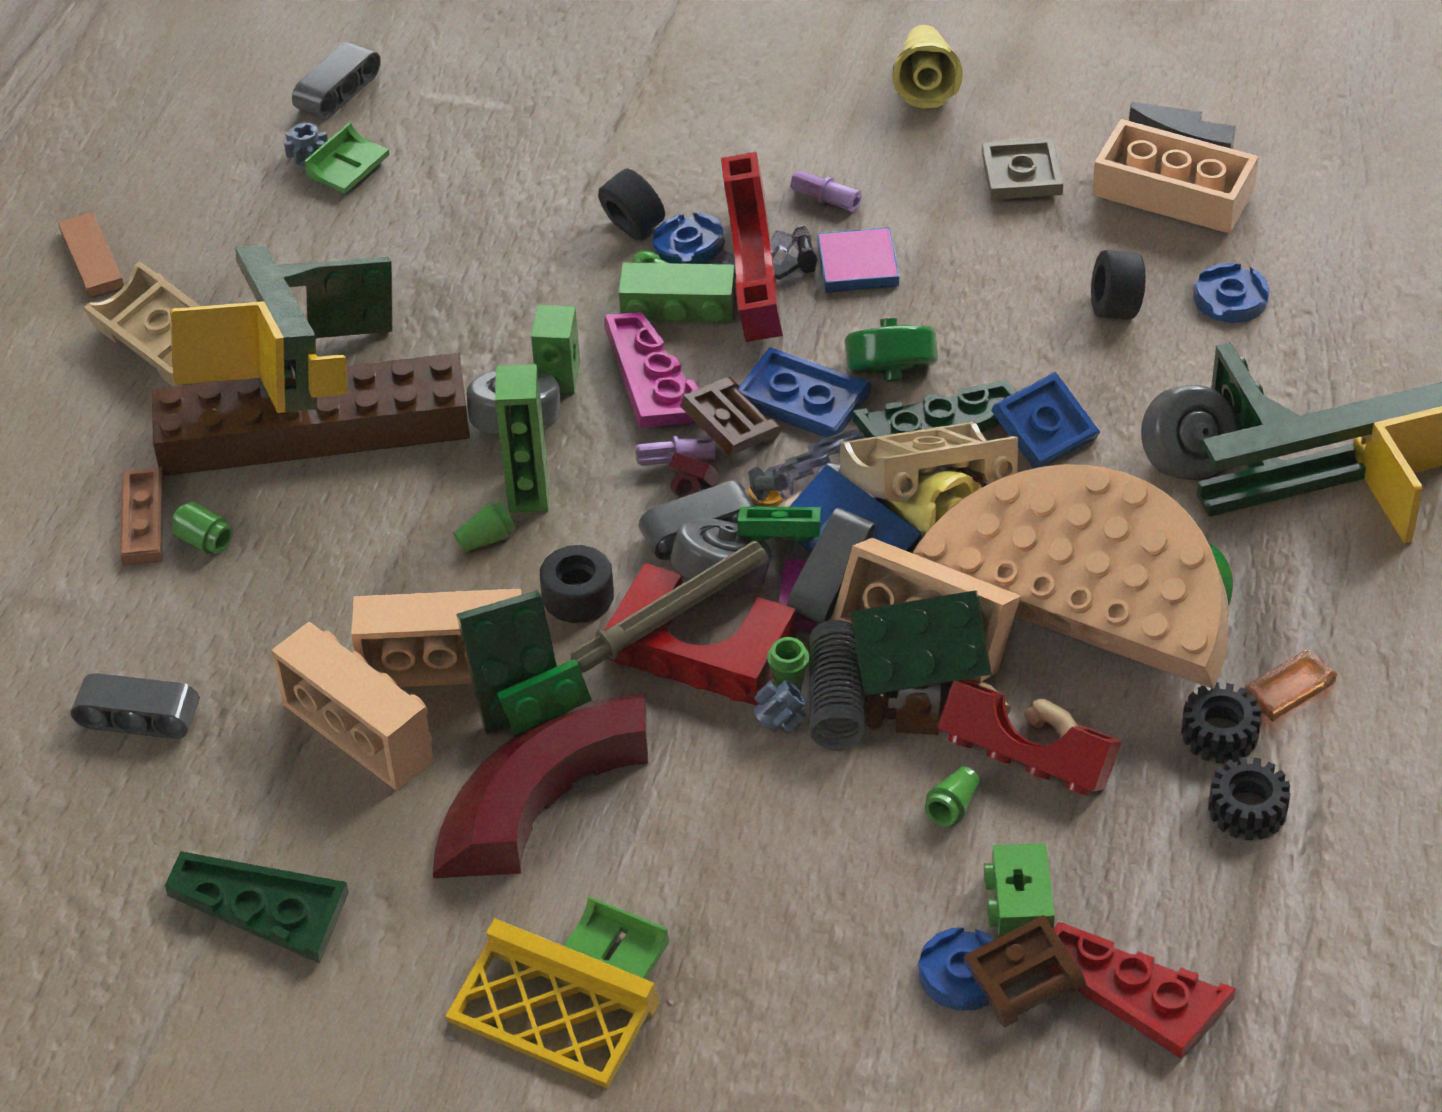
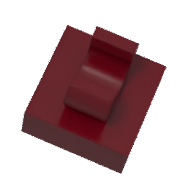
[669,452,720,495]

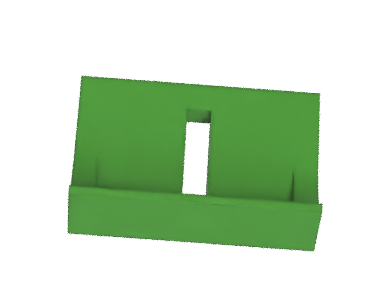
[305,122,390,194]
[564,896,669,979]

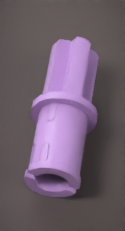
[790,171,862,213]
[635,436,715,466]

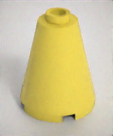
[892,25,963,109]
[873,470,982,538]

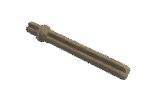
[570,541,767,673]

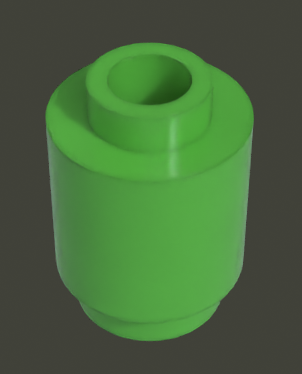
[171,501,233,554]

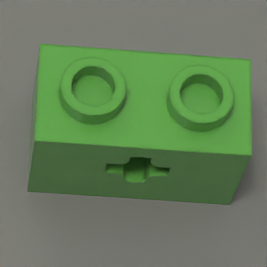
[531,305,581,394]
[984,843,1055,938]

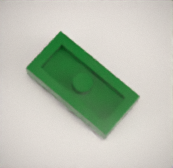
[738,507,821,541]
[496,659,592,735]

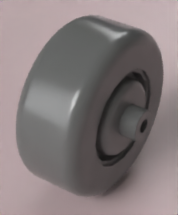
[466,370,561,436]
[1141,385,1238,480]
[670,518,772,595]

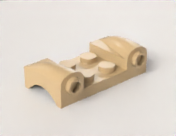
[84,261,206,387]
[840,422,1018,502]

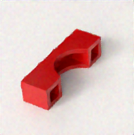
[937,680,1122,795]

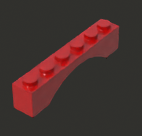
[721,152,783,342]

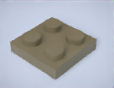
[982,137,1063,200]

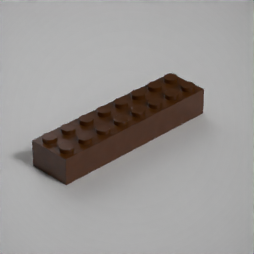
[152,352,470,476]

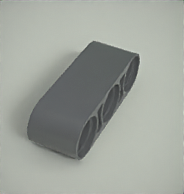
[292,41,381,119]
[638,481,757,560]
[787,507,876,624]
[71,673,200,739]

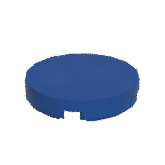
[652,213,726,264]
[1193,262,1270,323]
[918,928,1004,1011]

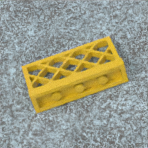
[445,918,660,1089]

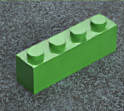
[495,364,549,513]

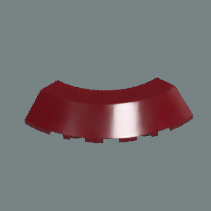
[432,693,648,879]

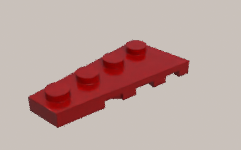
[1046,922,1236,1058]

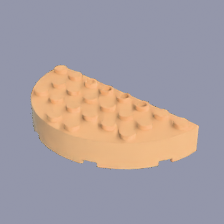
[913,464,1229,689]

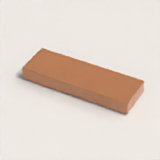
[58,212,124,298]
[120,467,164,566]

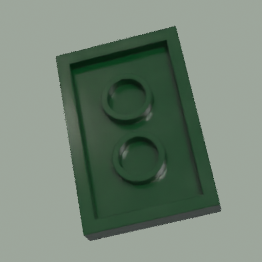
[456,590,557,734]
[851,590,992,696]

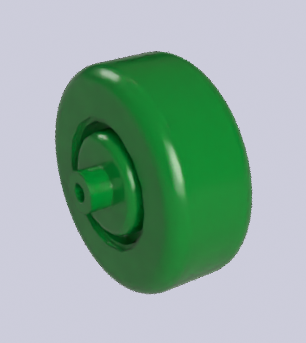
[844,318,938,381]

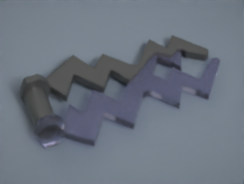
[748,429,863,501]

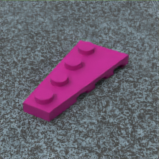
[604,312,699,428]

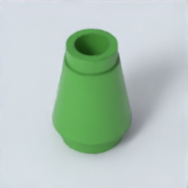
[453,502,516,553]
[767,637,809,692]
[925,766,980,826]

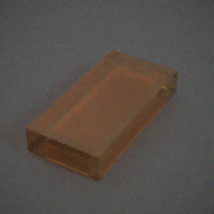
[1245,648,1337,721]

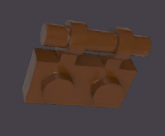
[864,683,942,735]

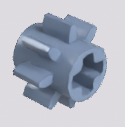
[284,123,328,167]
[754,680,806,733]

